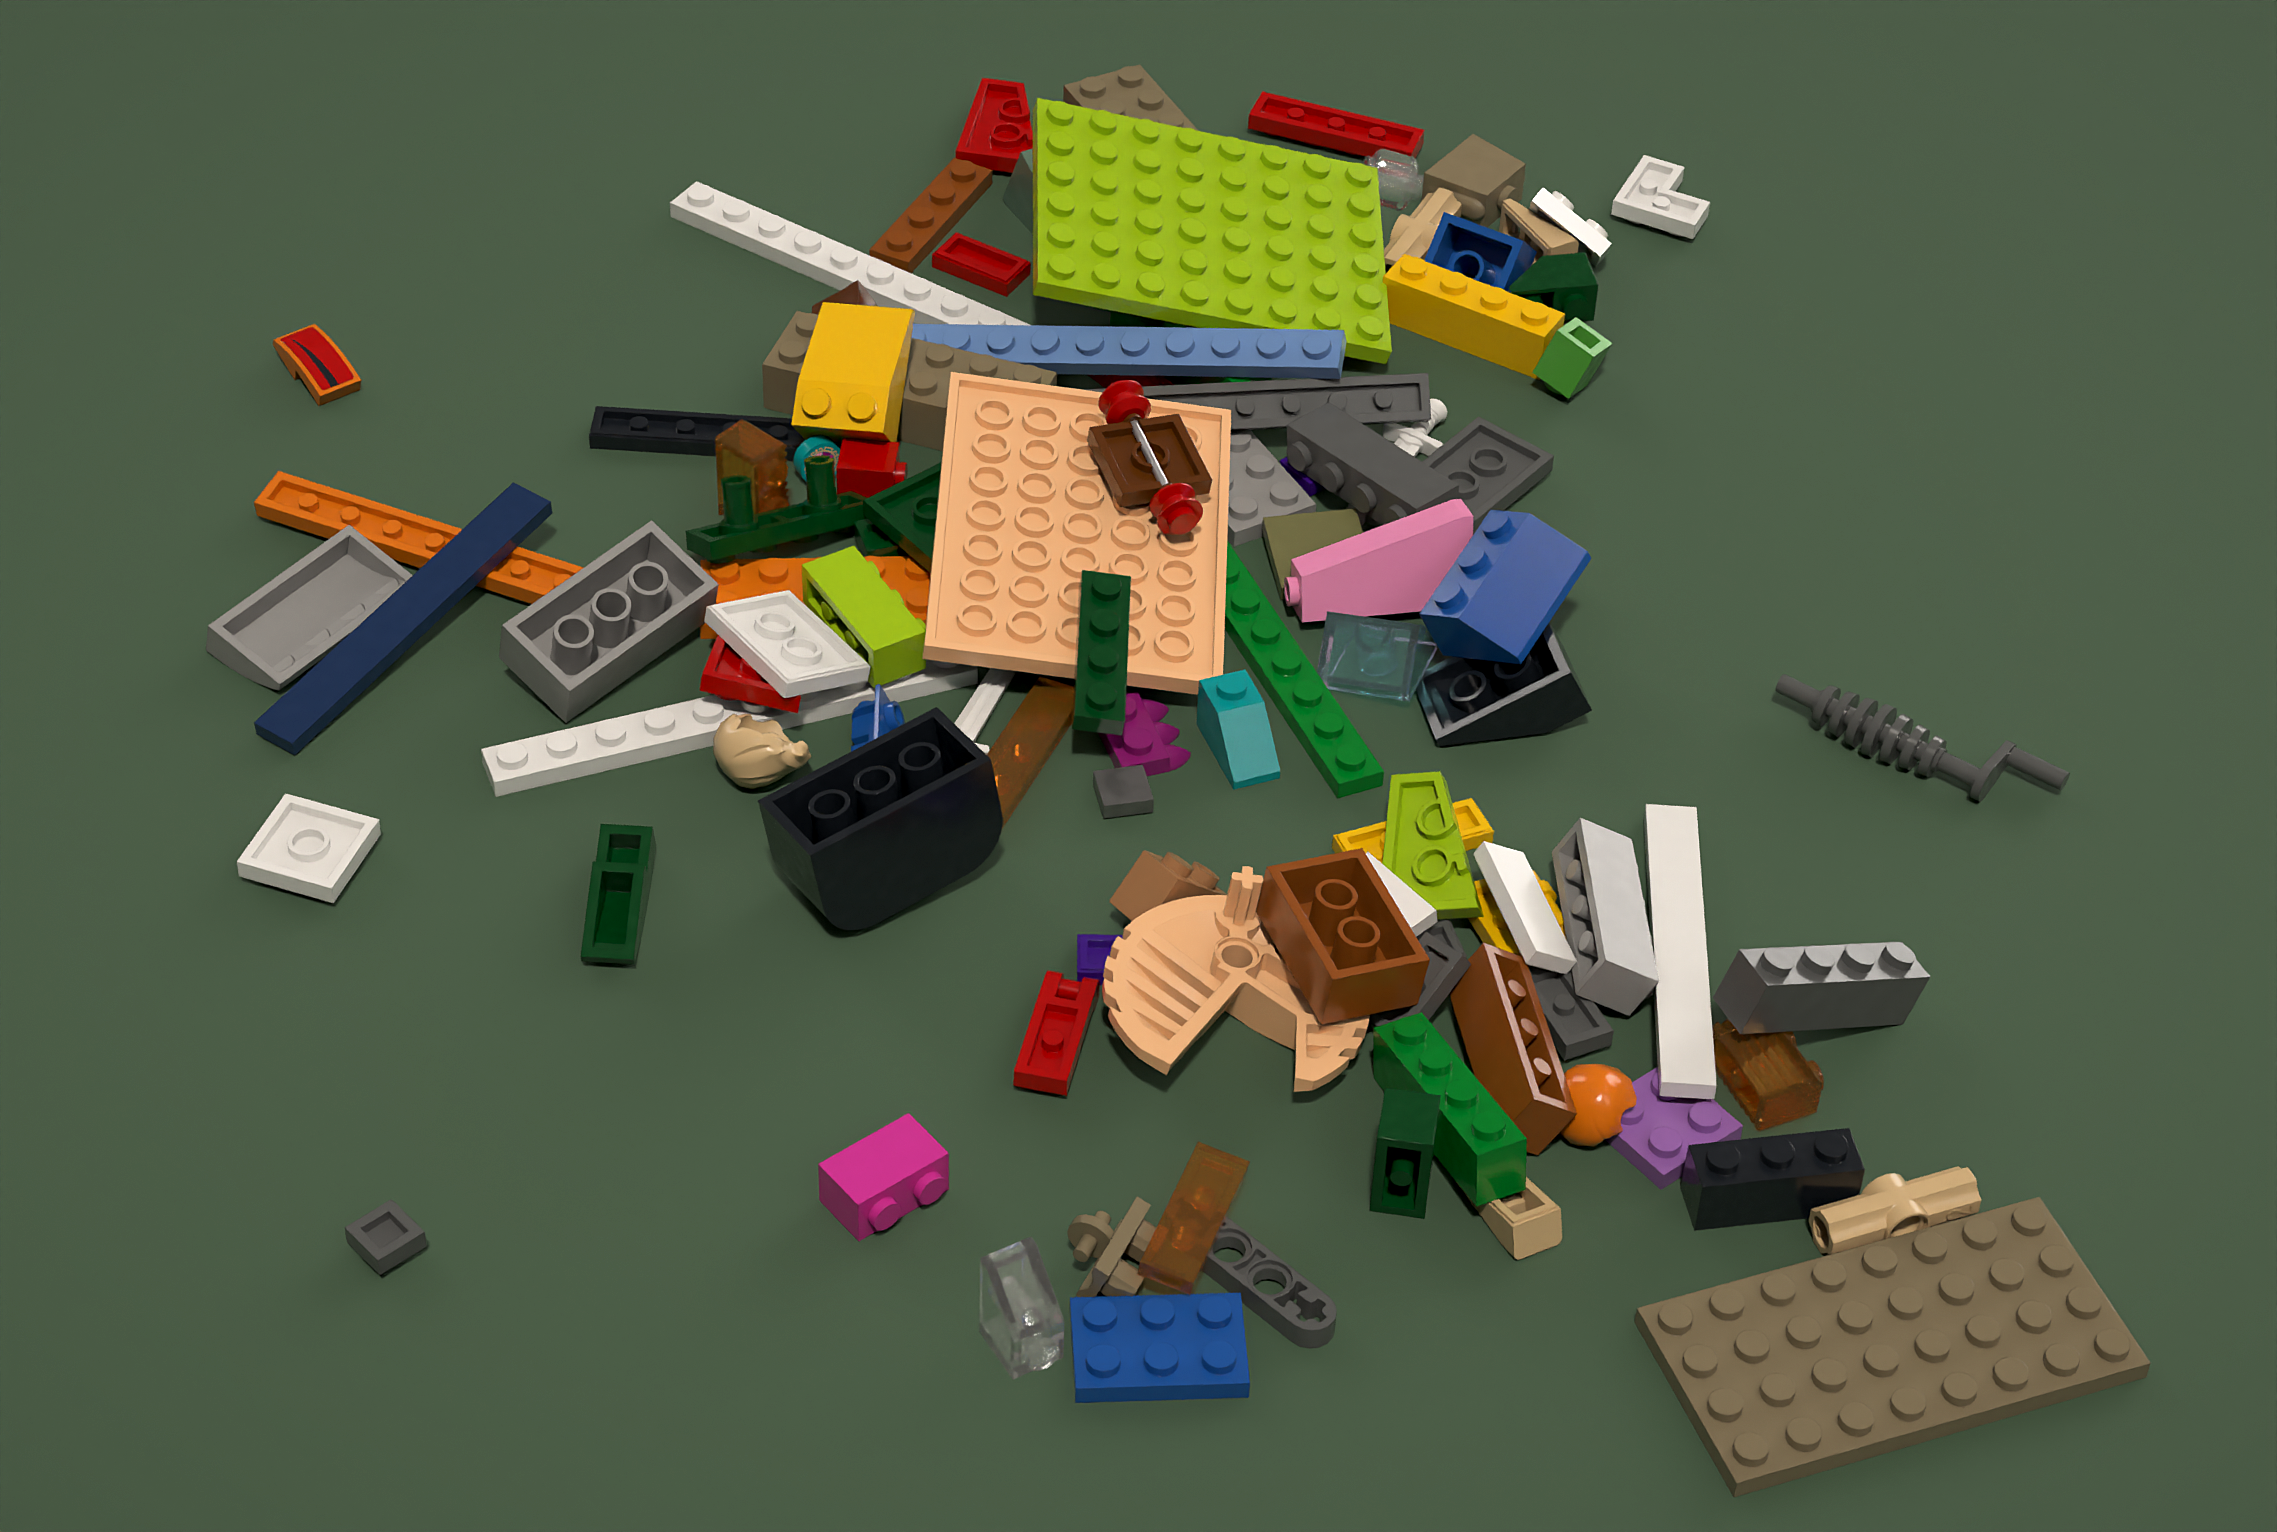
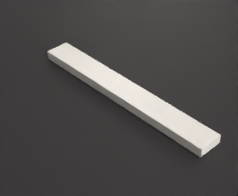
[1644,804,1717,1099]

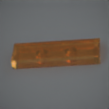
[1137,1142,1250,1295]

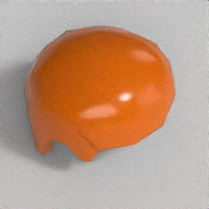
[1559,1064,1637,1147]

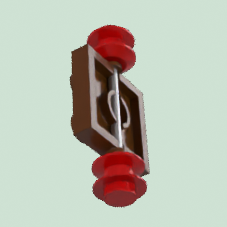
[1087,380,1212,535]

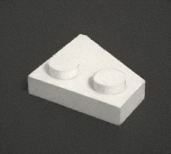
[1529,188,1612,266]

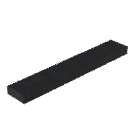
[589,406,842,461]

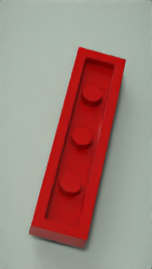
[1248,91,1425,167]

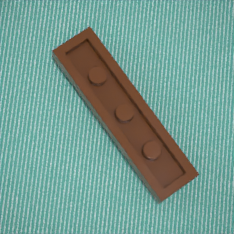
[869,158,992,273]

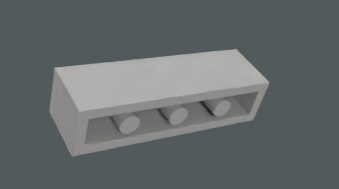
[1552,818,1659,1016]

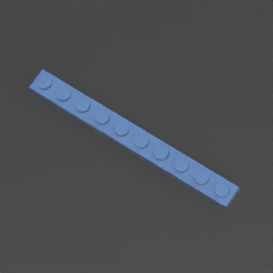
[911,324,1347,379]

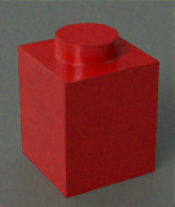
[836,438,908,498]

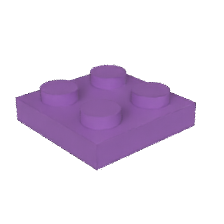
[1604,1067,1743,1190]

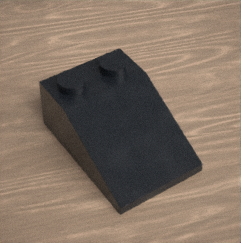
[1411,622,1592,746]

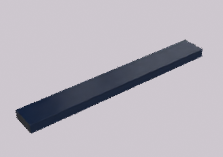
[254,482,553,755]

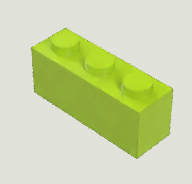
[802,546,926,688]

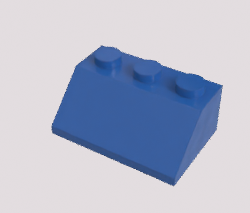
[1419,510,1591,664]

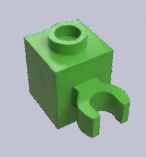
[1532,317,1612,399]

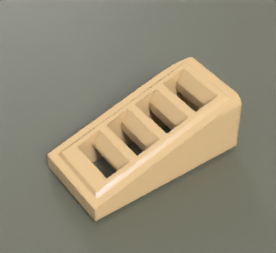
[1499,198,1579,265]
[1456,1177,1562,1260]

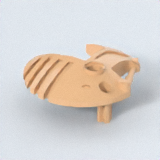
[1102,866,1370,1092]

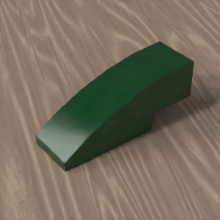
[580,824,656,964]

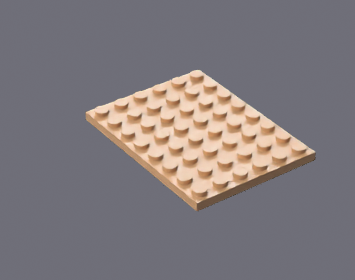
[922,372,1231,695]

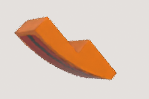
[272,324,361,406]

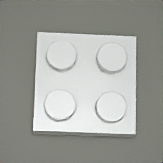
[237,793,381,903]

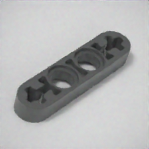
[1163,1195,1337,1349]

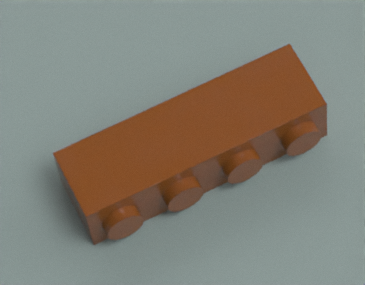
[1449,943,1577,1155]

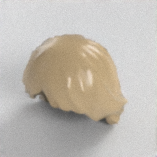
[713,714,811,789]

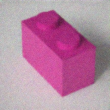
[818,1113,949,1241]

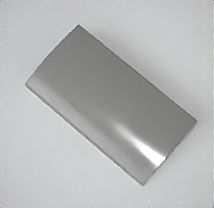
[206,525,413,690]

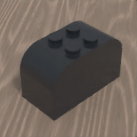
[758,707,1003,930]

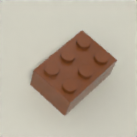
[1256,848,1430,1025]

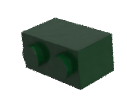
[1369,1088,1441,1219]

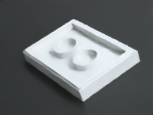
[704,590,871,698]

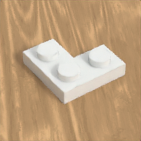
[1611,155,1710,239]

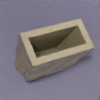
[1421,134,1526,227]

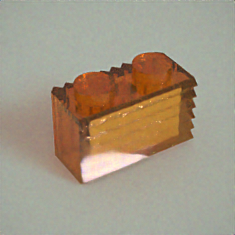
[715,419,789,515]
[1712,1019,1824,1131]

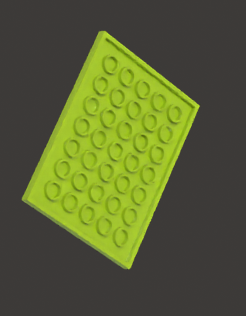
[1033,98,1392,364]

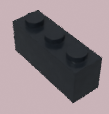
[1680,1128,1865,1231]

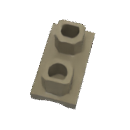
[1067,1196,1168,1297]

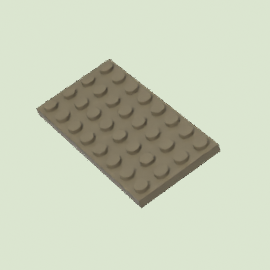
[1634,1197,2151,1497]

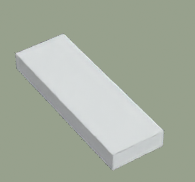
[1474,841,1577,975]

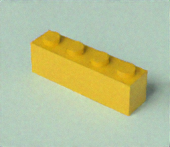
[1383,254,1565,380]

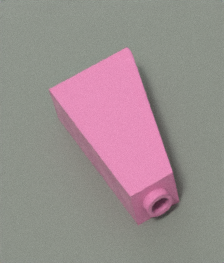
[1284,499,1473,623]

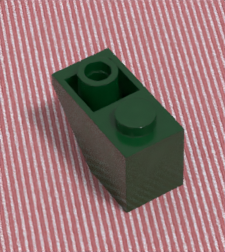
[1508,252,1599,323]

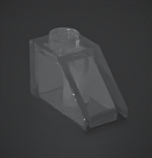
[979,1237,1064,1379]

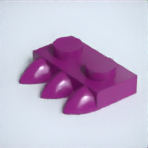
[1098,691,1191,776]

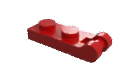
[1013,970,1100,1096]

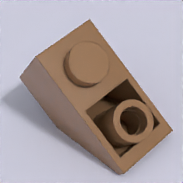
[1109,850,1227,921]

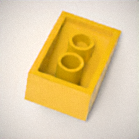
[791,302,915,443]

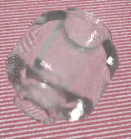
[1362,149,1424,211]

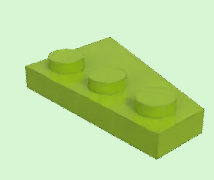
[1382,771,1484,919]

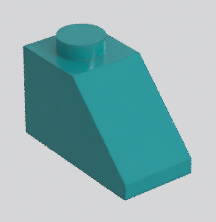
[1196,669,1281,790]

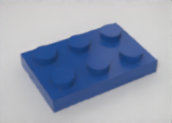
[1069,1293,1250,1403]

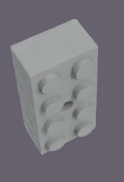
[499,520,719,723]

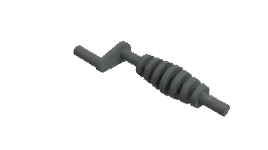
[1775,674,2070,802]

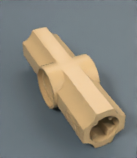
[1384,188,1462,273]
[1808,1166,1981,1255]

